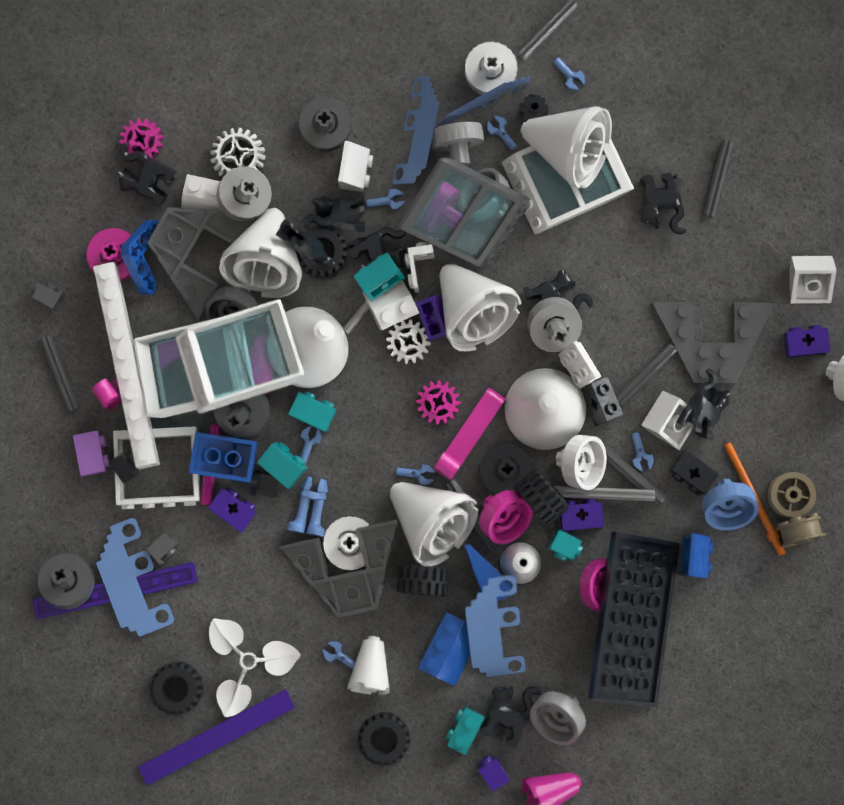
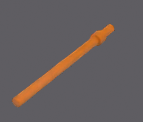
[724,442,786,556]

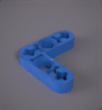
[121,220,159,295]

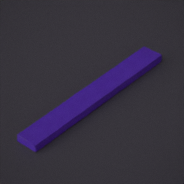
[32,562,198,619]
[138,689,295,785]

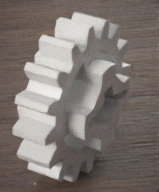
[386,320,431,364]

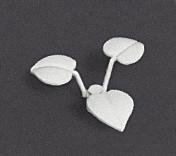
[209,618,300,717]

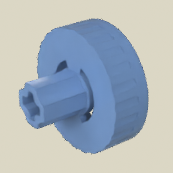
[702,479,759,530]

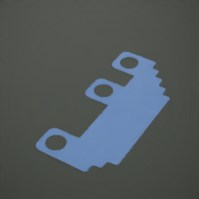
[393,76,439,184]
[434,76,530,128]
[96,518,174,636]
[465,576,526,677]

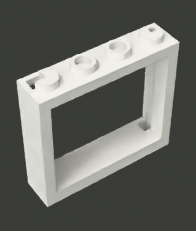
[113,427,201,509]

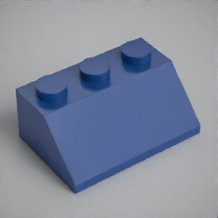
[418,612,471,686]

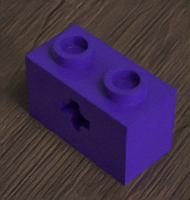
[416,295,447,341]
[783,325,831,358]
[208,488,257,533]
[560,499,604,531]
[477,755,510,792]

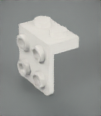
[405,242,435,293]
[558,341,601,389]

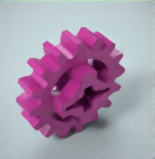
[119,118,164,162]
[416,380,461,425]

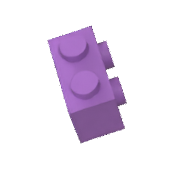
[73,431,110,477]

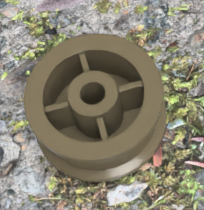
[767,472,816,518]
[776,513,826,548]

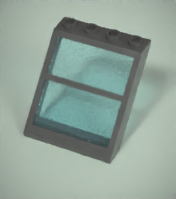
[398,158,531,267]

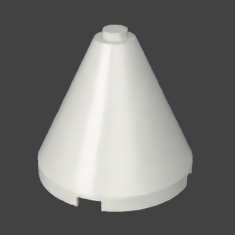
[521,106,612,188]
[219,208,302,298]
[439,264,521,352]
[267,306,348,388]
[504,368,586,450]
[390,482,479,567]

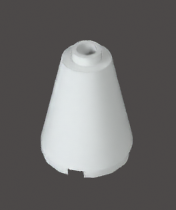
[500,542,541,584]
[347,636,389,695]

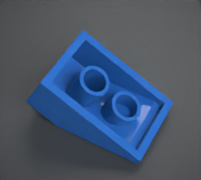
[189,432,259,483]
[680,534,713,578]
[464,544,512,601]

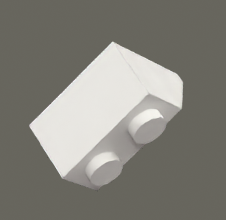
[338,141,373,192]
[181,174,221,210]
[789,256,836,303]
[363,281,419,330]
[642,391,694,450]

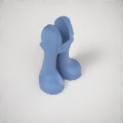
[286,476,328,537]

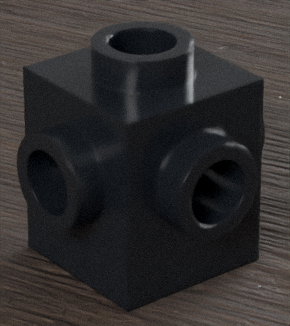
[519,94,549,125]

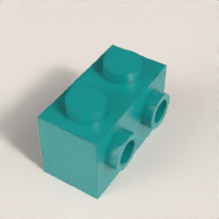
[354,253,405,301]
[288,391,337,433]
[257,442,308,489]
[548,530,583,562]
[445,706,484,755]

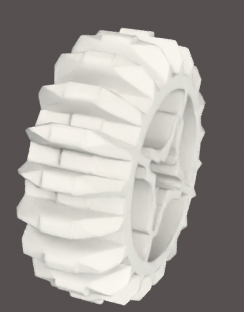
[210,128,265,177]

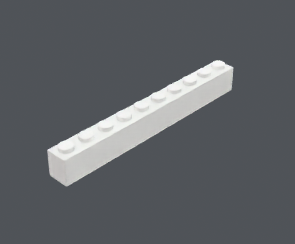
[93,262,160,469]

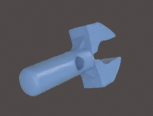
[553,58,585,91]
[487,116,517,151]
[366,189,404,211]
[300,426,322,465]
[632,432,654,471]
[396,464,435,486]
[323,641,356,670]

